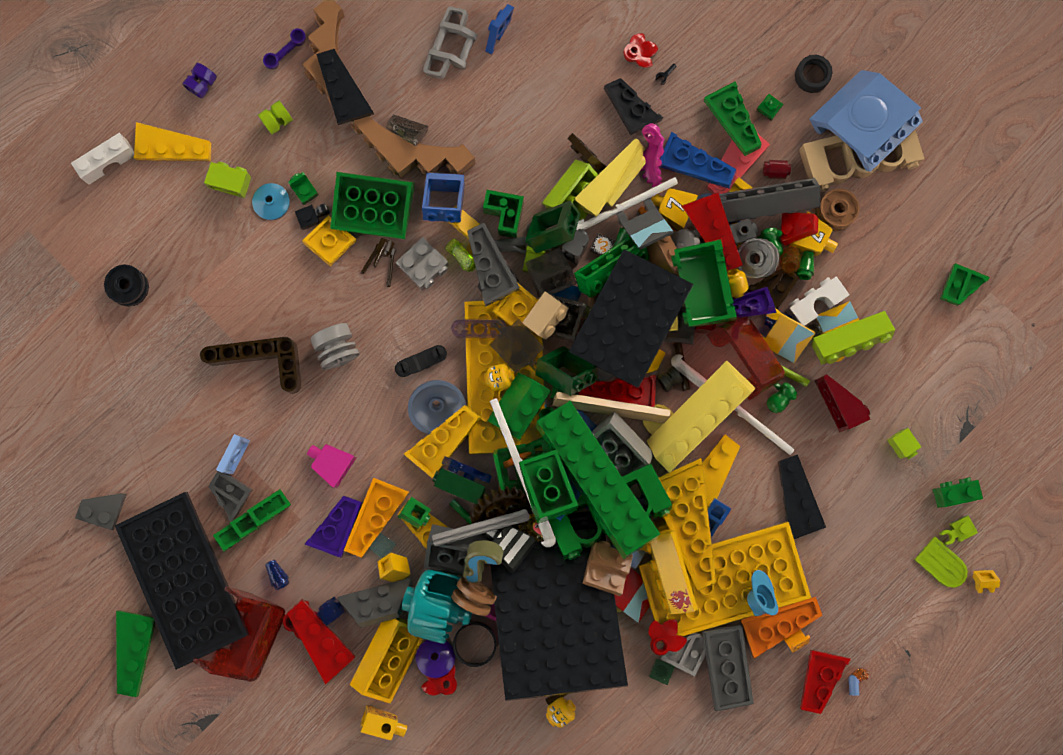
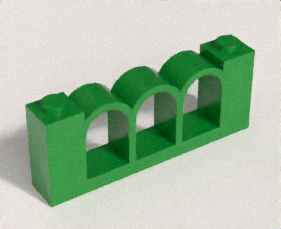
[549,464,672,560]

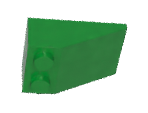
[519,449,578,524]

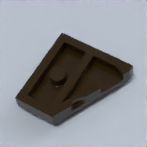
[748,268,800,310]

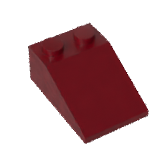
[814,374,871,432]

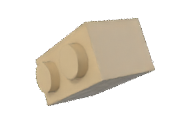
[522,292,569,339]

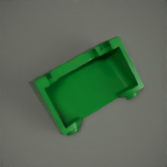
[671,240,737,327]

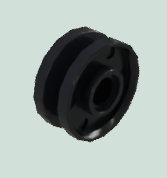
[104,264,149,307]

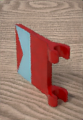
[614,567,650,623]

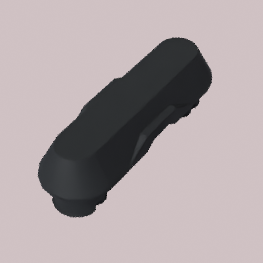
[395,345,447,377]

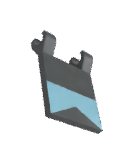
[616,198,674,250]

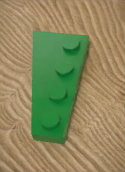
[704,81,762,156]
[116,610,156,697]

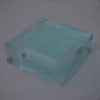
[369,533,396,558]

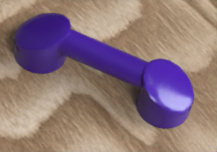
[263,28,306,69]

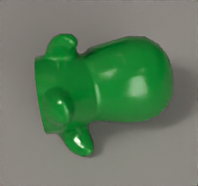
[756,227,783,258]
[766,382,797,414]

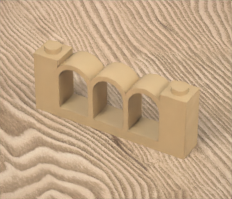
[799,130,924,192]

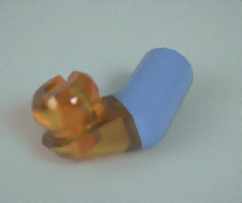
[848,668,869,696]

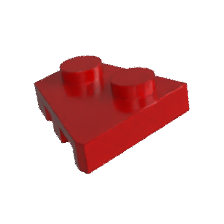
[781,212,818,245]

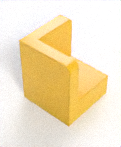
[377,552,411,582]

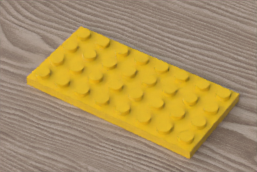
[464,299,545,454]
[638,522,811,643]

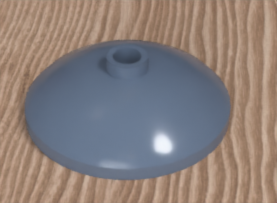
[408,380,466,434]

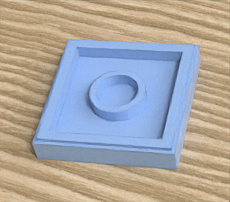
[216,434,250,475]

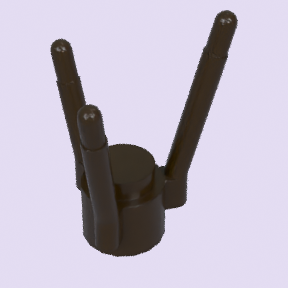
[361,238,396,287]

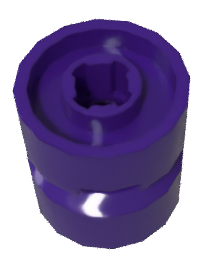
[182,62,217,99]

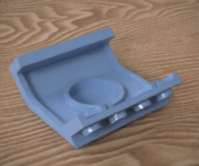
[809,70,923,172]

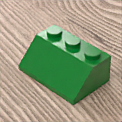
[487,372,551,442]

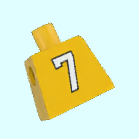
[651,188,698,231]
[788,212,838,256]

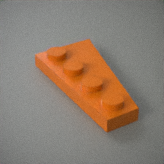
[740,597,823,659]

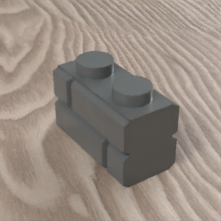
[562,229,589,265]

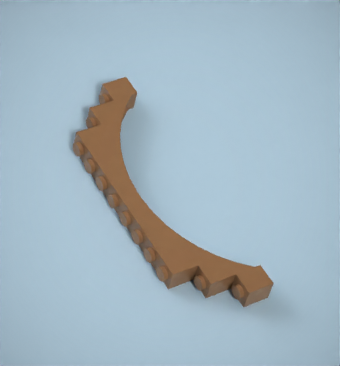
[303,0,476,178]

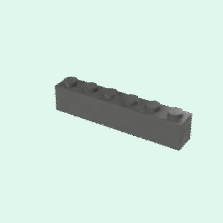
[702,178,820,223]

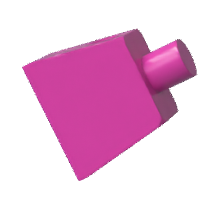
[307,444,357,488]

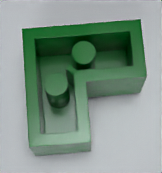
[483,190,524,238]

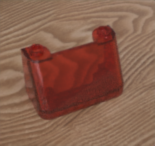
[706,316,785,401]

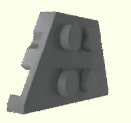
[337,577,412,628]

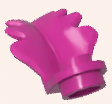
[640,123,665,187]

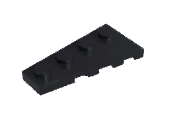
[778,454,826,539]

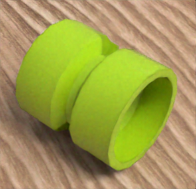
[258,100,293,135]

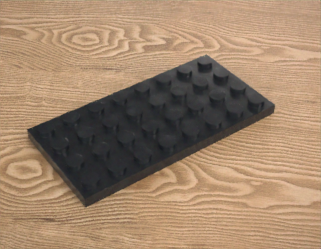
[115,492,250,670]

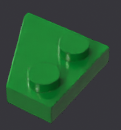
[940,263,990,306]

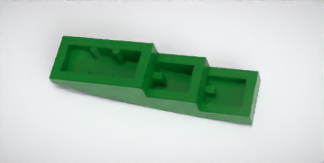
[213,489,291,552]

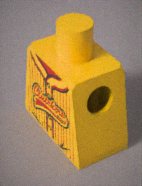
[360,705,407,740]

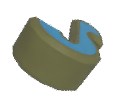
[463,540,504,583]

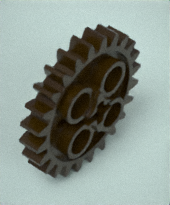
[470,486,533,535]

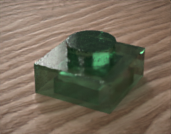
[649,658,675,685]

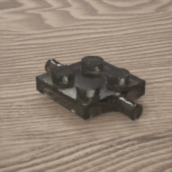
[490,319,544,373]

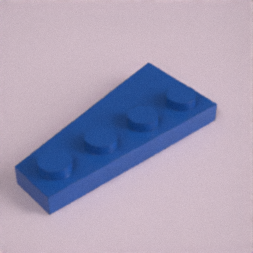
[659,132,736,189]

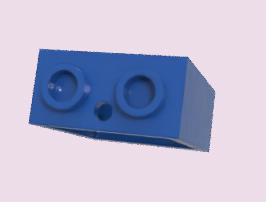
[422,173,465,223]

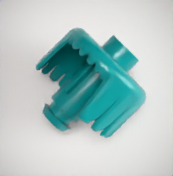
[402,570,472,644]

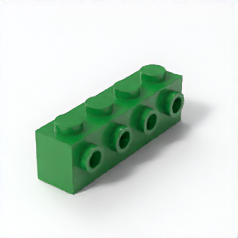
[574,237,649,298]

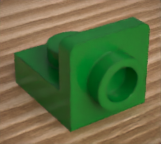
[288,172,319,205]

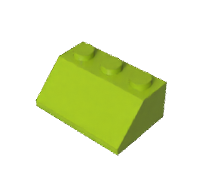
[542,159,598,220]

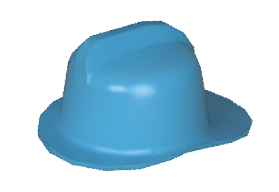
[747,570,778,616]

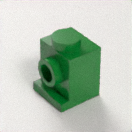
[398,497,431,528]

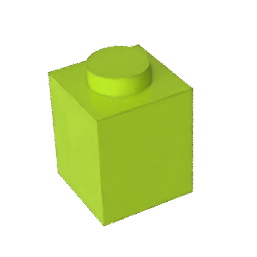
[887,428,921,459]

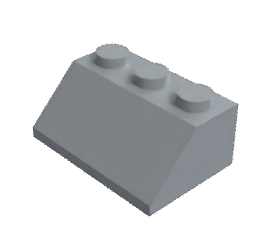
[592,412,653,477]

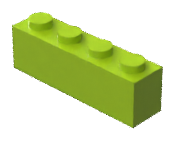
[811,311,895,365]

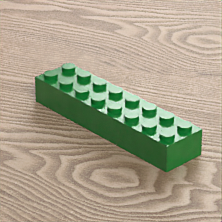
[536,401,660,559]

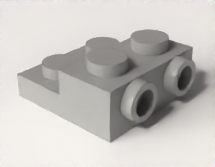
[395,237,449,291]

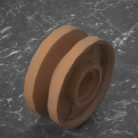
[816,188,860,231]
[451,578,497,616]

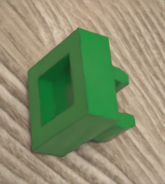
[757,94,784,121]

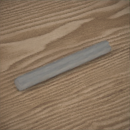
[432,509,529,546]

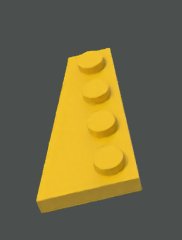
[134,122,211,161]

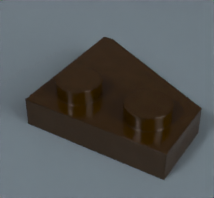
[567,133,607,172]

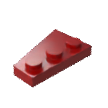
[800,649,851,714]

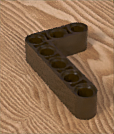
[200,337,301,394]

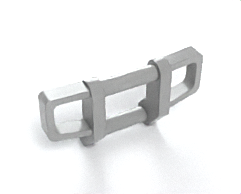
[423,6,478,79]

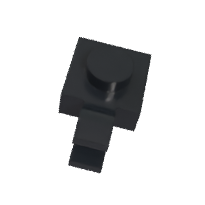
[295,203,330,230]

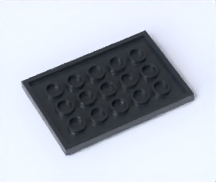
[569,249,694,388]

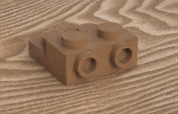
[583,541,633,596]

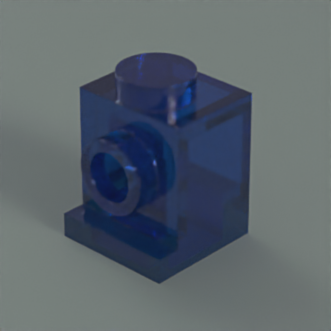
[317,596,346,626]

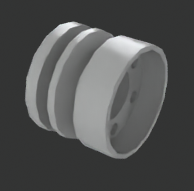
[310,323,360,370]

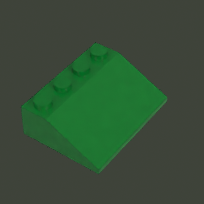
[330,172,415,239]

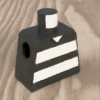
[485,526,536,574]

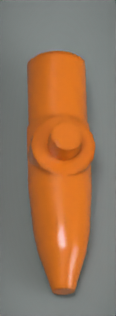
[503,452,531,468]

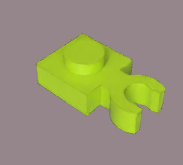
[939,515,978,545]

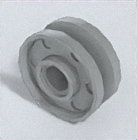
[737,238,779,279]

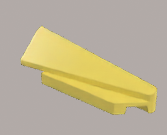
[575,139,646,217]

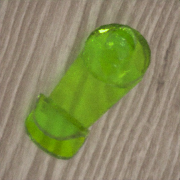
[445,238,476,272]

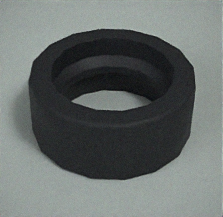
[795,54,833,93]

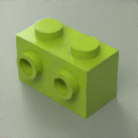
[204,161,251,198]

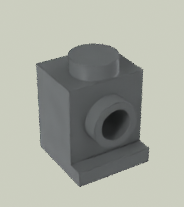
[729,219,758,246]

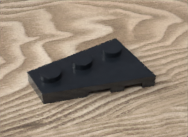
[603,78,664,135]

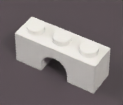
[71,133,134,185]
[786,276,850,326]

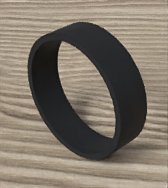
[453,622,497,667]

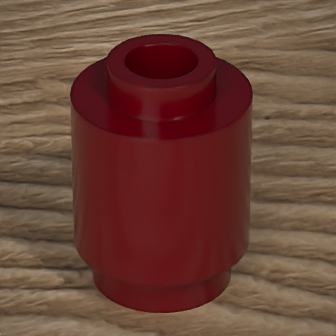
[763,160,791,179]

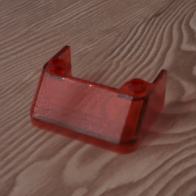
[193,586,285,682]

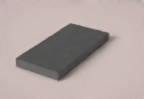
[702,624,754,712]

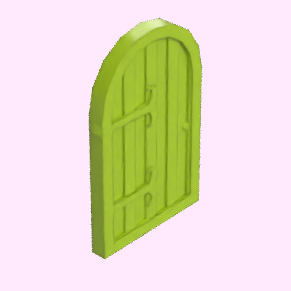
[914,536,968,588]

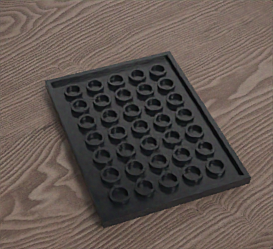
[490,528,628,701]

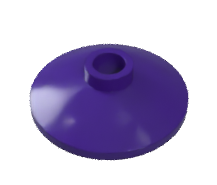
[416,640,455,678]

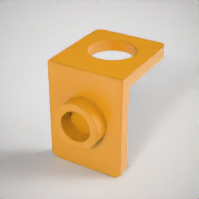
[784,629,810,653]

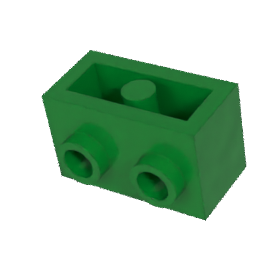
[933,477,983,508]

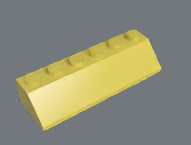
[647,361,755,473]

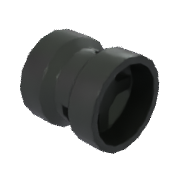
[656,366,683,392]

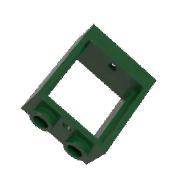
[525,201,581,254]
[535,346,598,396]
[432,468,486,504]

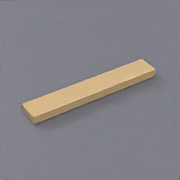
[552,392,671,423]

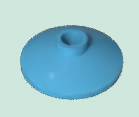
[252,183,290,220]

